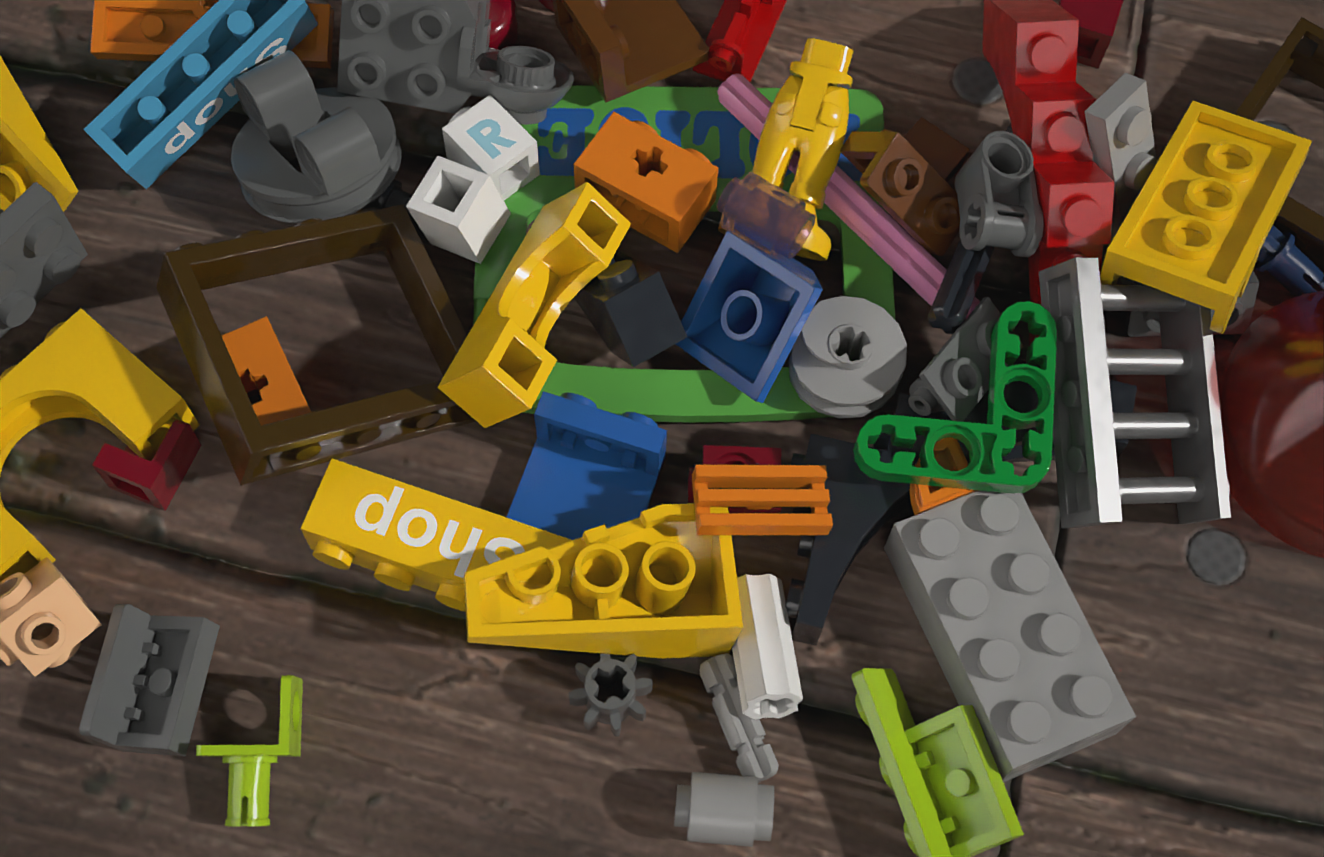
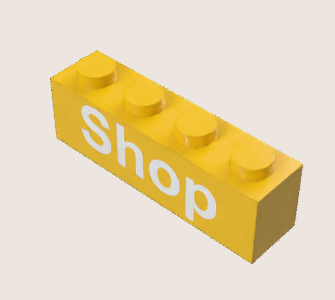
[301,458,571,612]

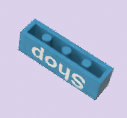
[83,0,318,189]

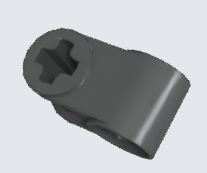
[954,131,1044,258]

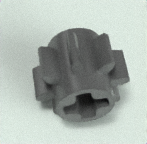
[569,653,652,737]

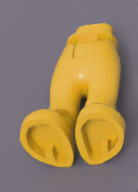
[718,38,854,261]

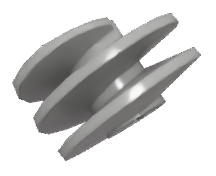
[788,296,907,418]

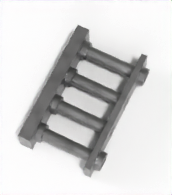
[1039,257,1231,528]

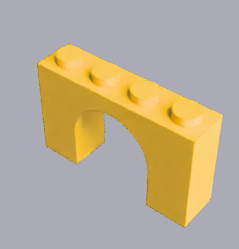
[0,308,200,582]

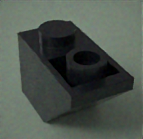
[574,250,687,367]

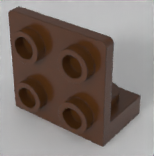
[553,0,710,103]

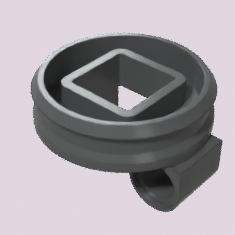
[231,50,402,225]

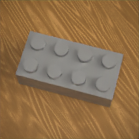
[884,490,1136,782]

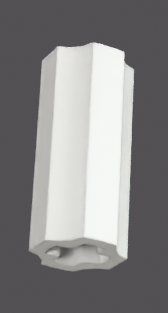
[732,573,803,720]

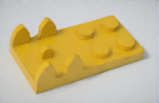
[1100,101,1312,334]

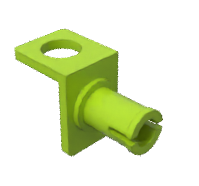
[196,675,303,826]

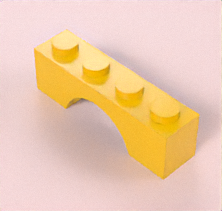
[438,182,631,428]

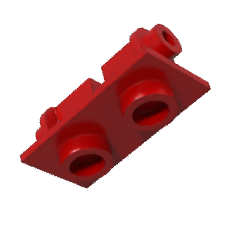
[693,0,787,83]

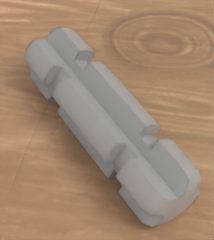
[699,653,779,783]

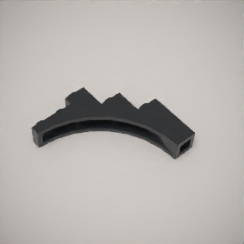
[785,359,1137,646]

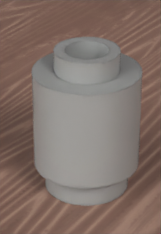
[674,772,774,847]

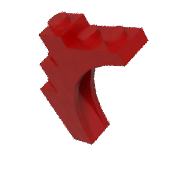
[982,0,1114,346]

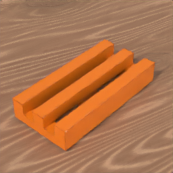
[692,464,833,535]

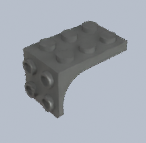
[0,182,88,339]

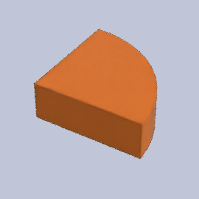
[910,438,978,515]

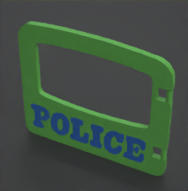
[473,86,895,423]

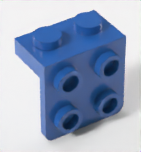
[507,391,667,540]

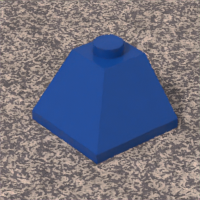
[676,231,823,403]

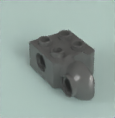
[337,0,574,125]

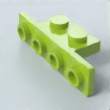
[851,668,1024,857]

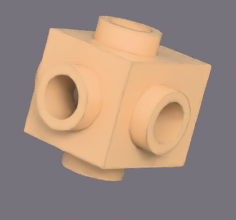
[0,557,102,677]

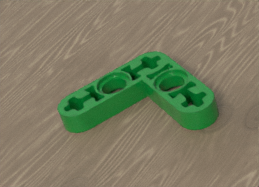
[853,301,1057,494]

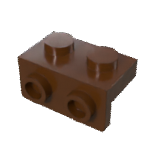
[840,129,961,256]

